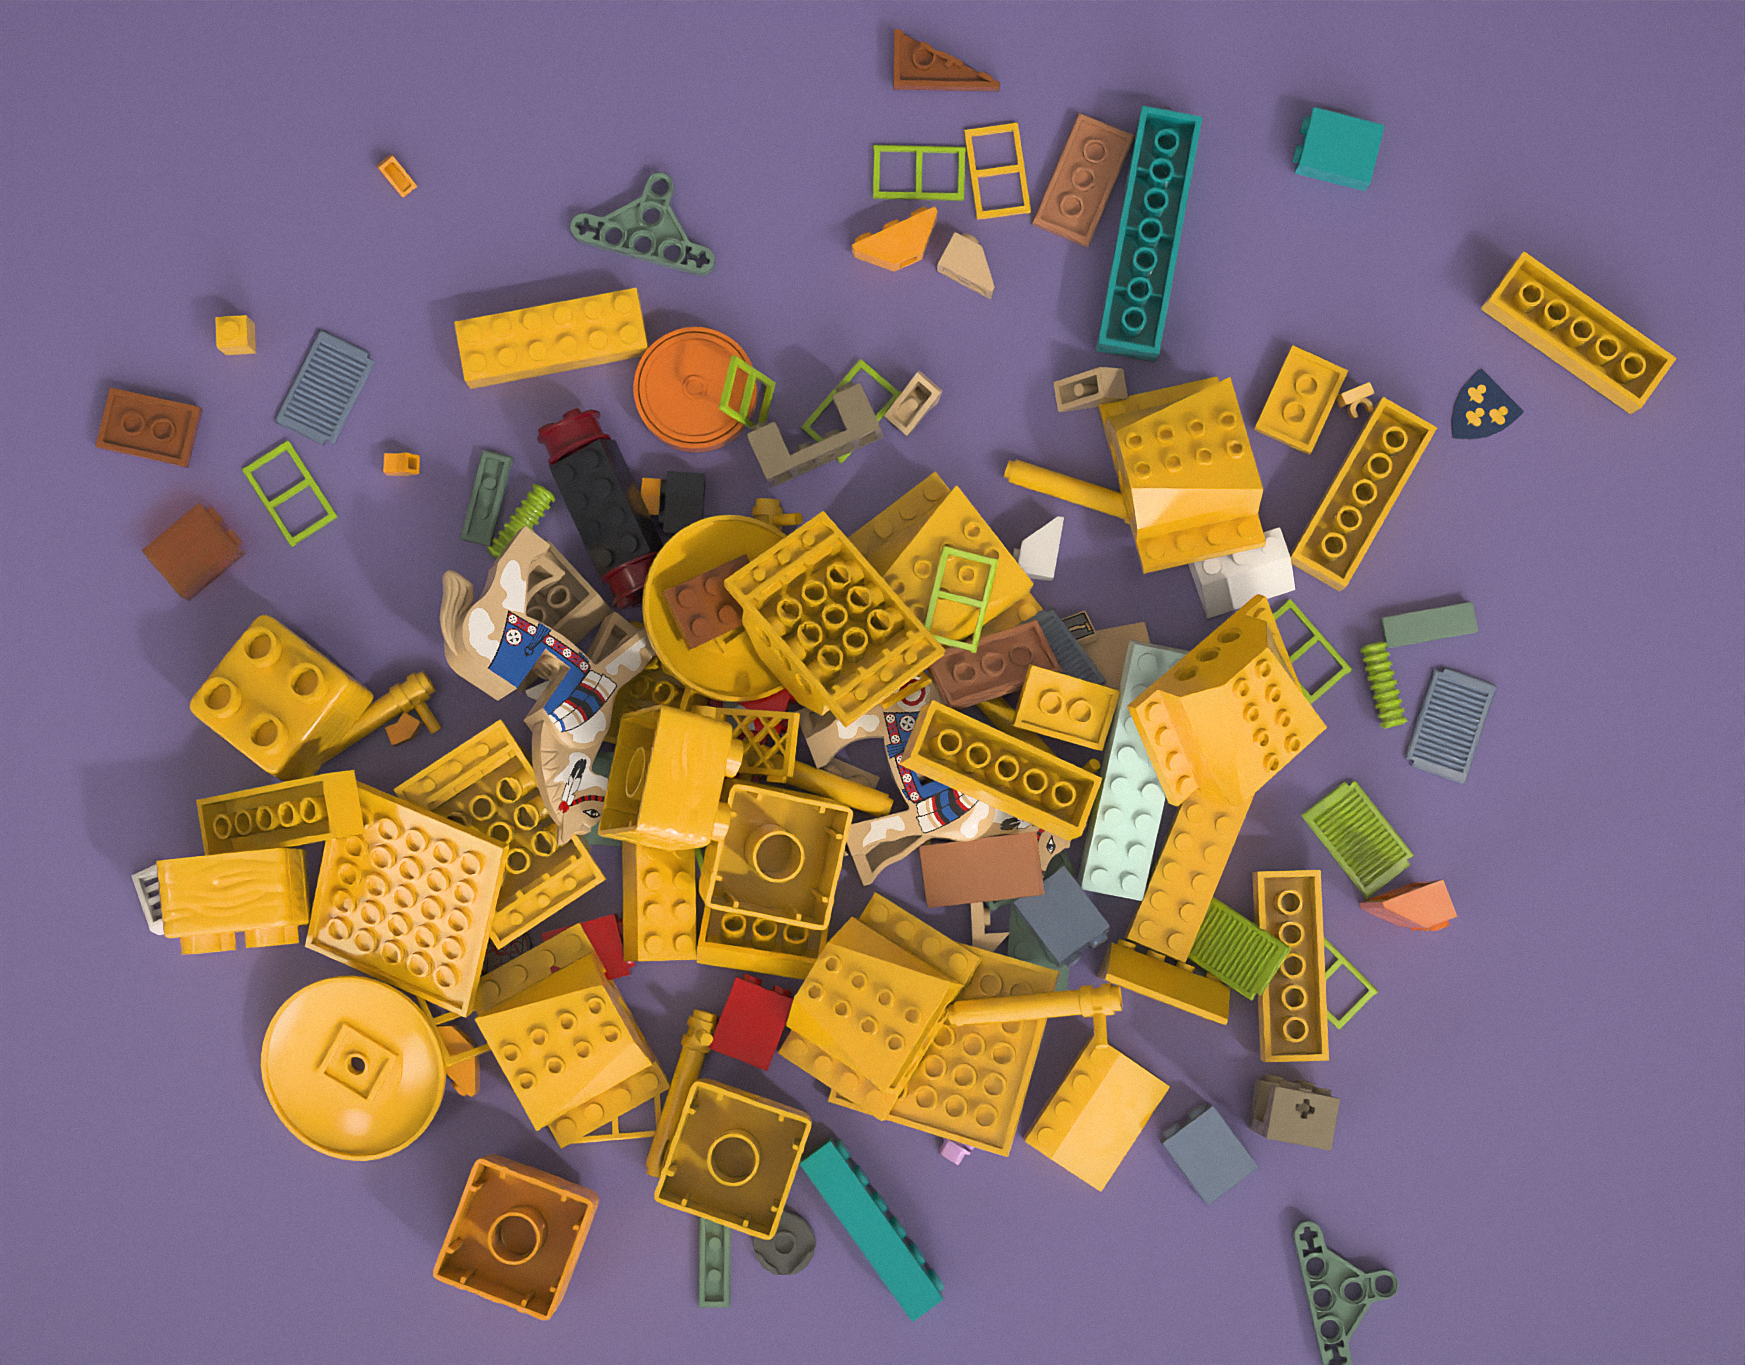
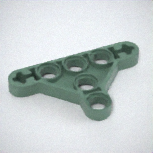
[570,172,716,277]
[1292,1220,1399,1365]

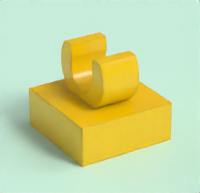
[1336,382,1374,419]

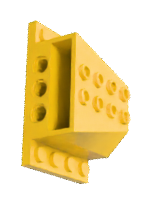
[1098,376,1266,574]
[848,471,1043,649]
[724,511,946,728]
[1127,594,1327,807]
[393,719,607,950]
[778,892,982,1121]
[475,922,671,1149]

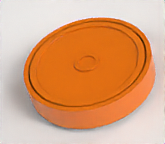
[633,327,758,453]

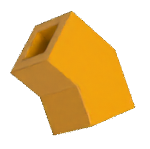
[383,452,420,476]
[641,478,662,515]
[385,712,424,747]

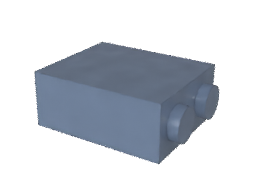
[1013,866,1110,969]
[1159,1103,1259,1205]

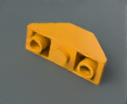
[852,206,938,272]
[437,1025,480,1097]

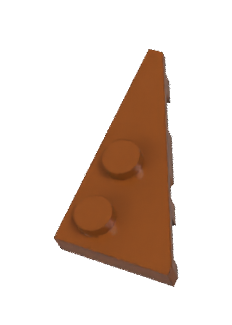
[893,29,1000,91]

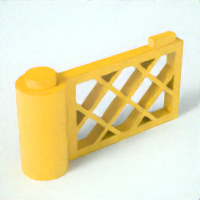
[691,705,800,783]

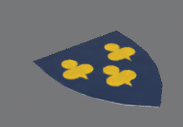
[1452,369,1524,440]

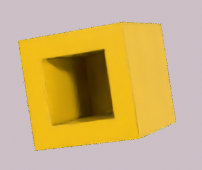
[215,315,256,355]

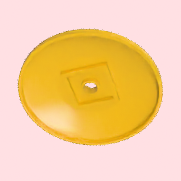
[642,515,787,702]
[261,975,446,1161]

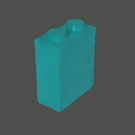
[1292,107,1385,191]

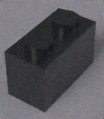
[658,471,706,537]

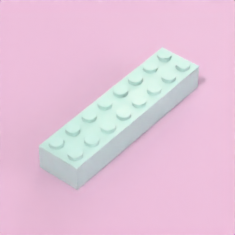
[1077,639,1190,901]

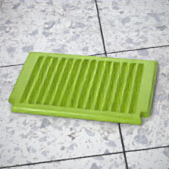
[1301,780,1414,899]
[1188,897,1291,1001]

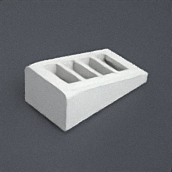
[131,864,164,935]

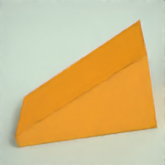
[376,154,417,198]

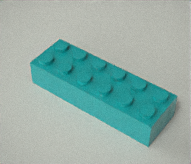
[799,1136,945,1322]

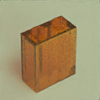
[142,503,246,601]

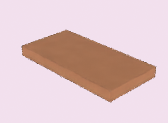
[1032,113,1135,248]
[926,620,1063,711]
[919,831,1045,908]

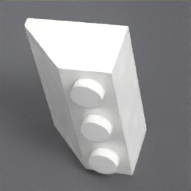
[1188,527,1295,619]

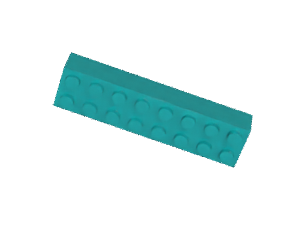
[1095,106,1203,362]

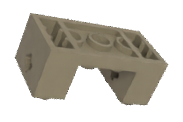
[746,382,883,488]
[1248,1074,1340,1151]

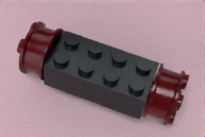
[537,408,663,610]

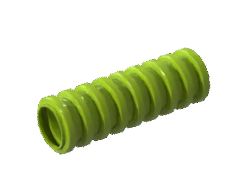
[487,483,556,559]
[1360,641,1408,729]

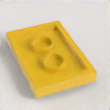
[1253,345,1349,455]
[1011,664,1121,751]

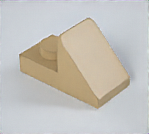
[884,371,942,436]
[970,902,1010,952]

